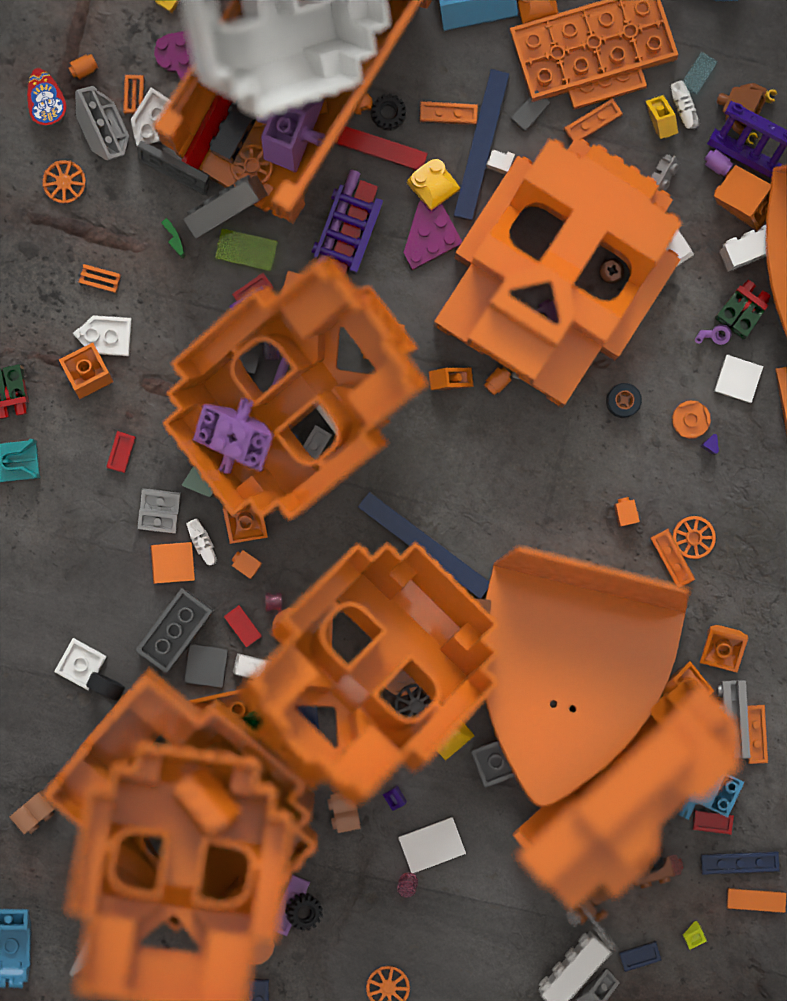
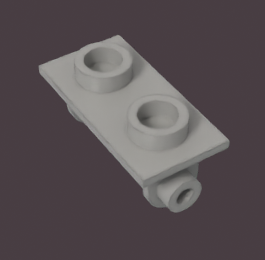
[652,154,680,191]

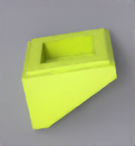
[683,921,707,950]

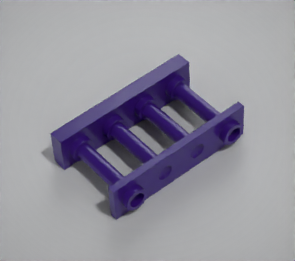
[707,101,787,178]
[311,185,383,274]

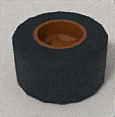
[606,383,642,418]

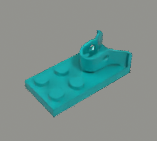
[0,439,40,483]

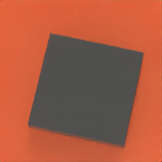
[184,644,228,688]

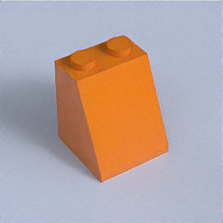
[714,165,771,231]

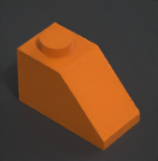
[429,368,474,390]

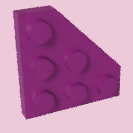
[403,200,462,270]

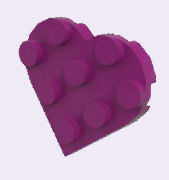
[154,30,193,81]

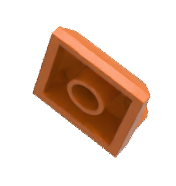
[517,0,559,24]
[223,506,268,544]
[700,625,748,672]

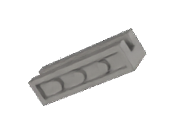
[717,680,750,758]

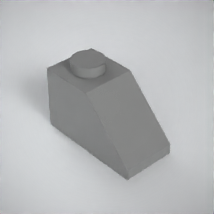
[576,969,620,1001]

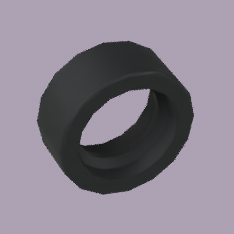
[86,672,125,701]

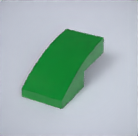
[161,218,185,259]

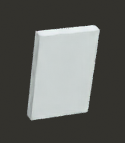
[398,817,466,874]

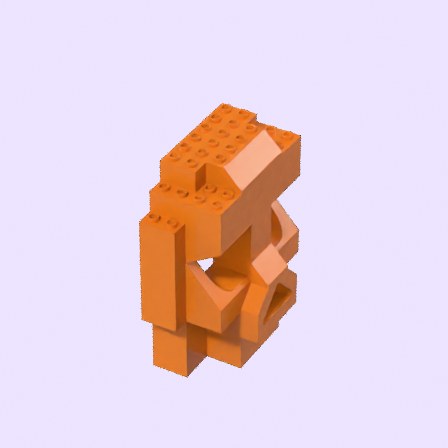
[434,138,682,408]
[162,258,429,520]
[238,542,500,808]
[42,668,318,932]
[513,678,740,911]
[68,742,293,1001]

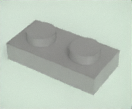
[303,425,332,459]

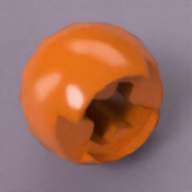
[354,92,373,115]

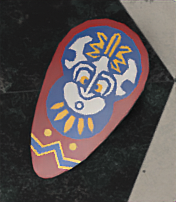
[28,68,67,127]

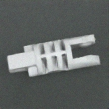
[671,81,699,129]
[186,519,217,565]

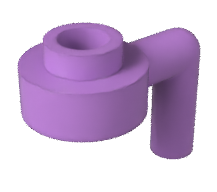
[695,324,732,345]

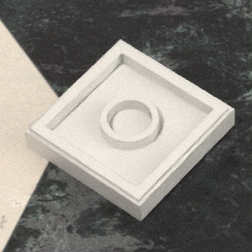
[714,355,763,403]
[54,638,107,690]

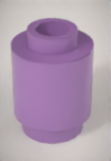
[704,149,733,176]

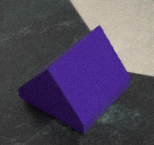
[701,434,719,455]
[383,786,407,811]

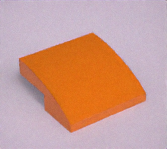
[151,542,195,584]

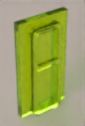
[215,228,278,271]

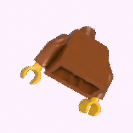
[717,83,777,145]

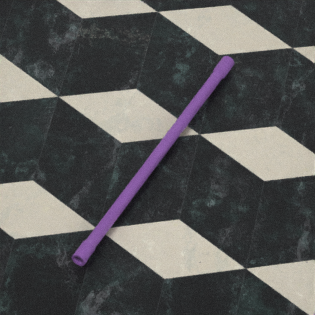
[270,170,361,388]

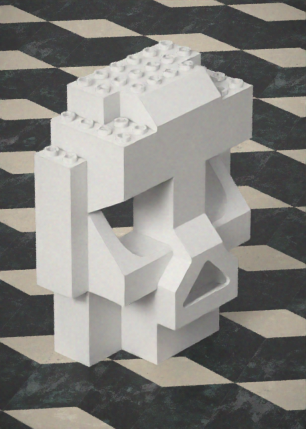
[181,0,390,118]

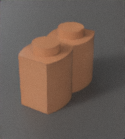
[10,791,55,834]
[327,793,361,833]

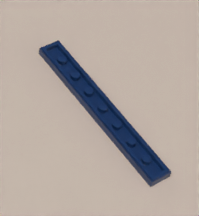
[454,69,509,221]
[358,492,489,599]

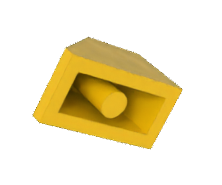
[645,95,678,139]

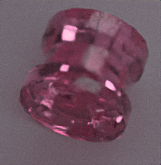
[266,592,282,612]
[397,873,418,897]

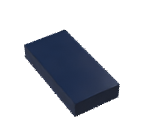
[619,941,662,972]

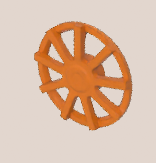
[230,144,273,184]
[43,160,86,203]
[673,516,716,559]
[366,966,410,1001]

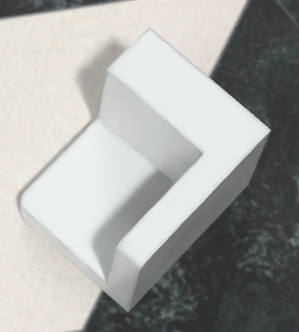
[486,150,515,175]

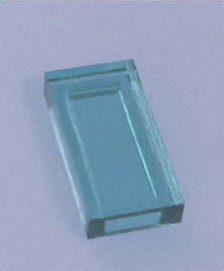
[683,52,717,95]

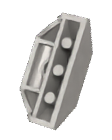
[75,86,129,161]

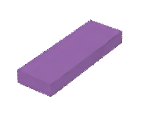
[277,874,310,936]

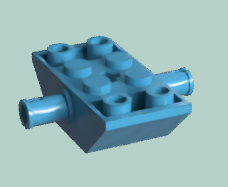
[678,775,744,820]

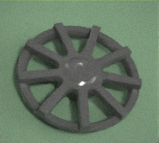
[395,684,431,719]

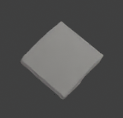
[138,488,181,534]

